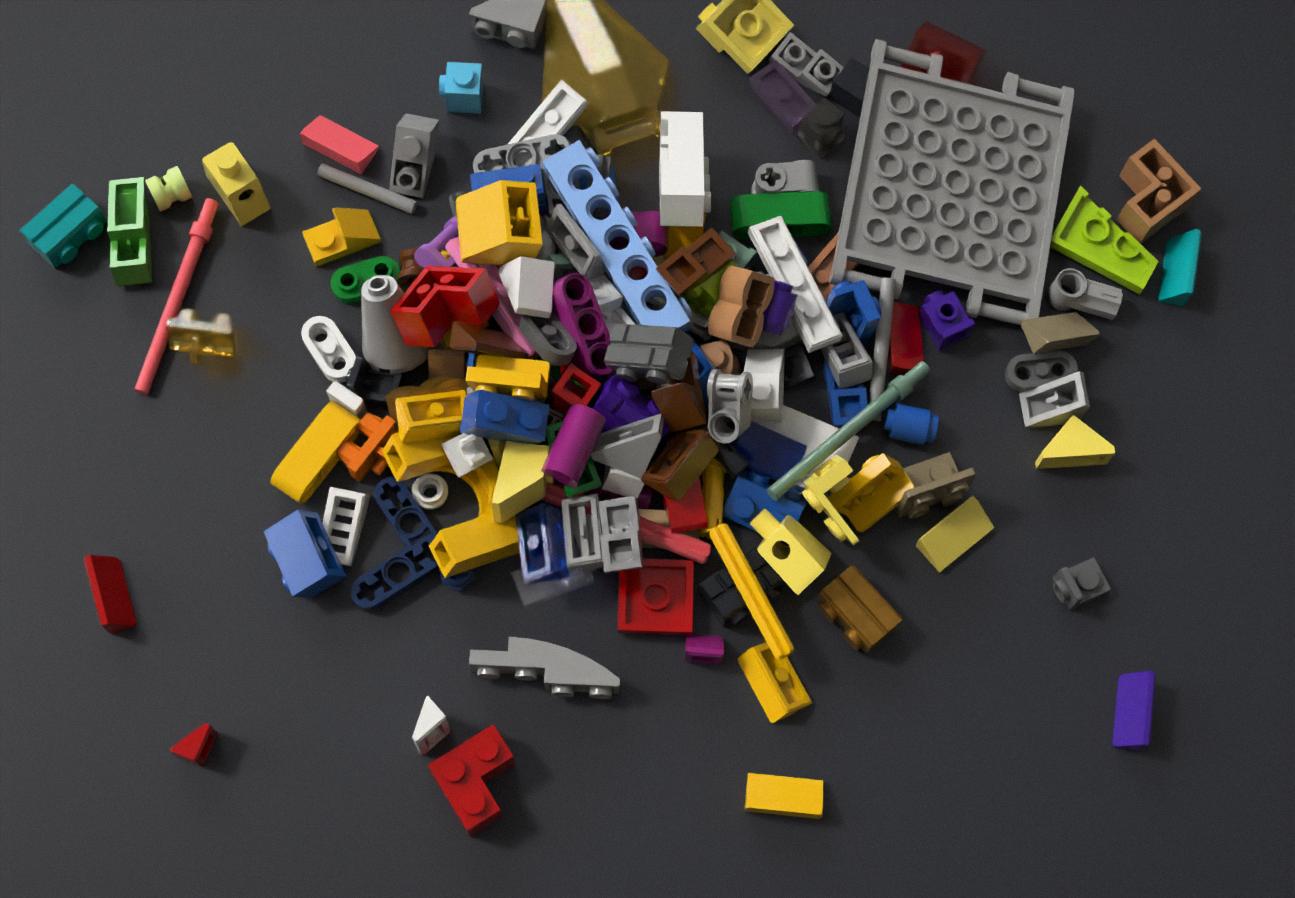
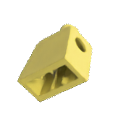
[202,142,271,227]
[750,508,832,595]

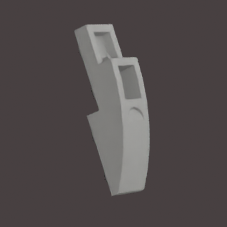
[469,637,620,699]

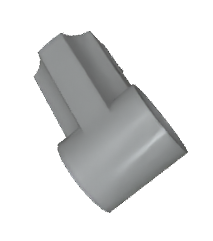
[1047,268,1123,320]

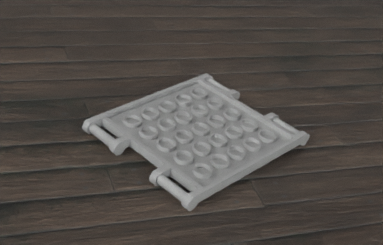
[829,39,1075,330]

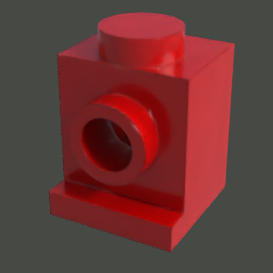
[546,363,601,416]

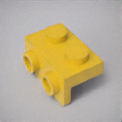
[465,355,551,401]
[827,453,916,533]

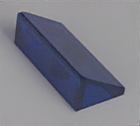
[731,421,807,480]
[515,503,570,585]

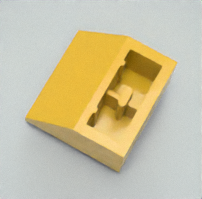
[455,180,543,265]

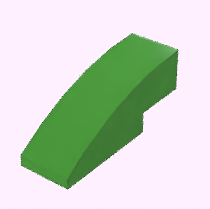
[107,177,152,286]

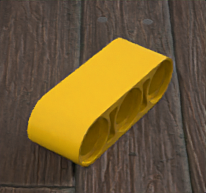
[270,401,361,504]

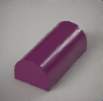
[541,404,606,489]

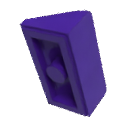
[1112,671,1156,752]

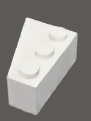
[659,111,711,226]

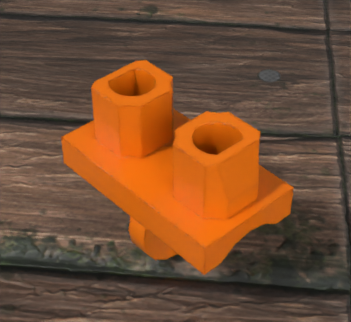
[336,412,399,483]

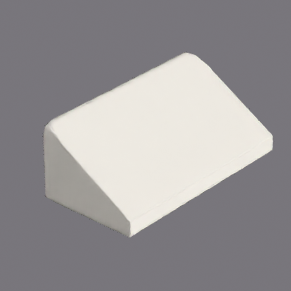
[412,696,451,755]

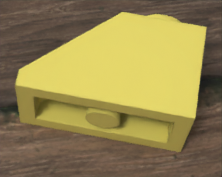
[492,441,555,523]

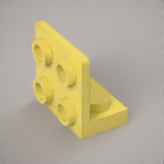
[801,454,859,545]

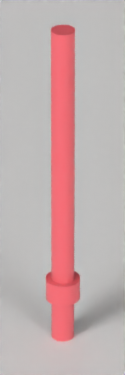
[134,198,219,395]

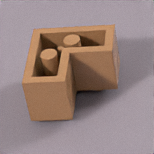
[1117,139,1201,244]

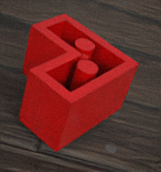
[390,266,500,347]
[428,724,515,837]

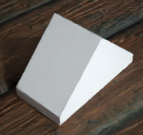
[498,256,554,318]

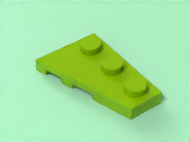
[1050,185,1159,295]

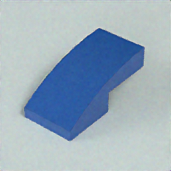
[823,356,868,427]

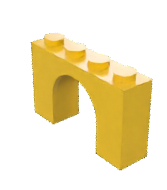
[382,432,532,578]

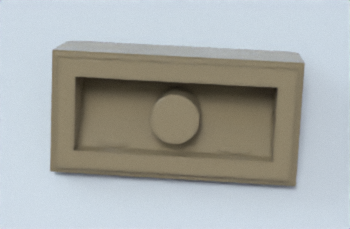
[1020,312,1100,354]

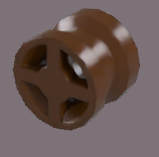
[398,248,424,287]

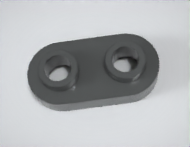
[519,312,577,366]
[1005,350,1078,392]

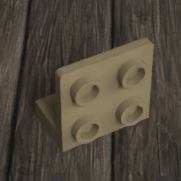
[894,452,976,519]

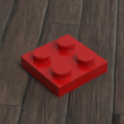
[618,559,694,636]

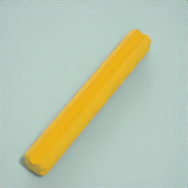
[710,523,794,660]

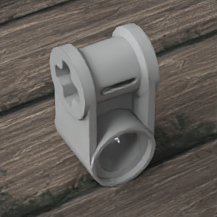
[751,160,819,194]
[707,369,753,444]

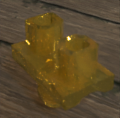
[166,309,236,365]

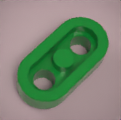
[330,256,400,304]

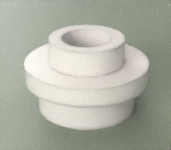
[412,473,448,510]

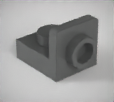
[1053,557,1111,610]

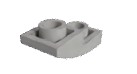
[768,32,844,96]

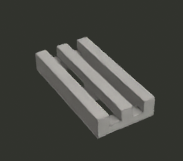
[561,494,604,572]

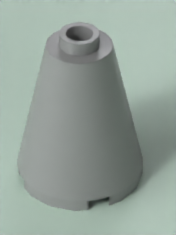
[361,275,433,374]

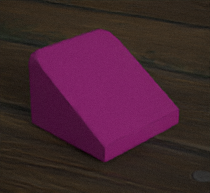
[684,634,724,664]

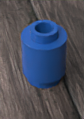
[883,403,939,445]

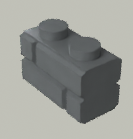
[604,324,693,384]

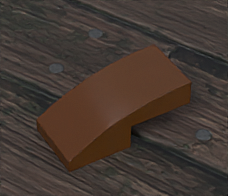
[656,228,736,297]

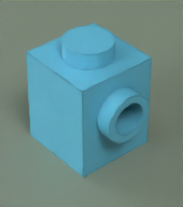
[439,62,484,114]

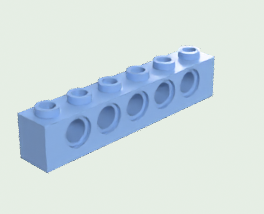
[542,140,693,332]

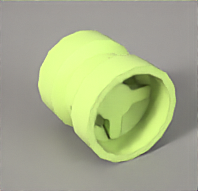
[145,166,193,212]

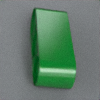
[730,191,833,239]

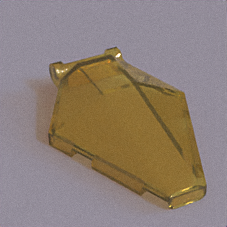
[542,0,669,155]

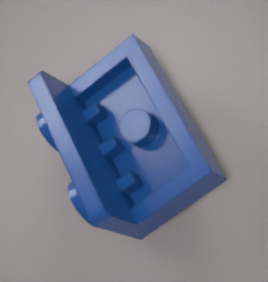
[826,280,882,346]
[723,469,808,545]

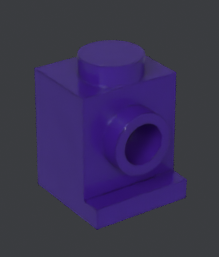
[919,290,975,351]

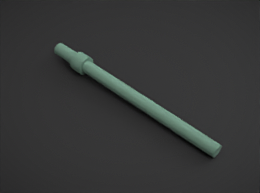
[766,361,930,501]

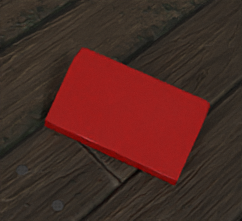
[888,302,924,376]
[84,554,137,634]

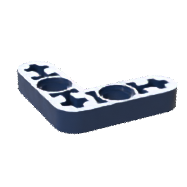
[350,477,440,612]

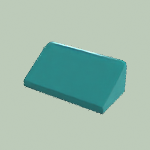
[1158,229,1202,307]

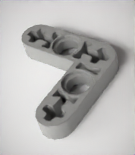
[473,134,581,217]

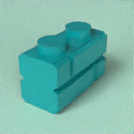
[19,184,107,268]

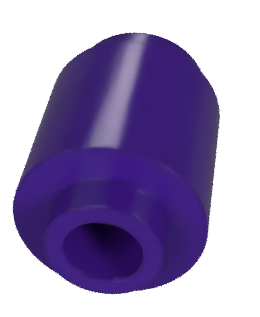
[762,280,798,335]

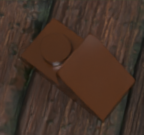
[651,352,707,433]

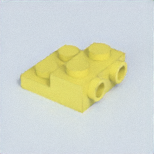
[696,0,794,74]

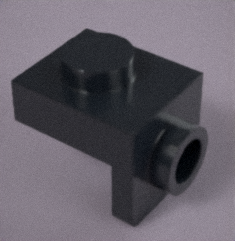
[346,356,407,407]

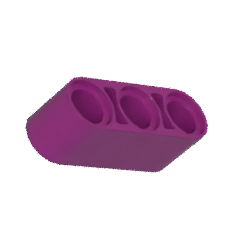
[552,273,613,379]

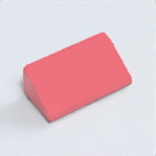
[300,115,379,175]

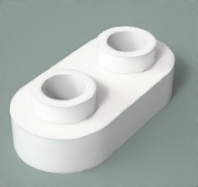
[301,316,356,382]

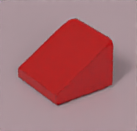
[169,723,217,767]

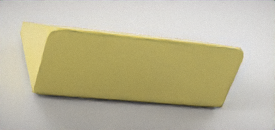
[916,496,994,573]

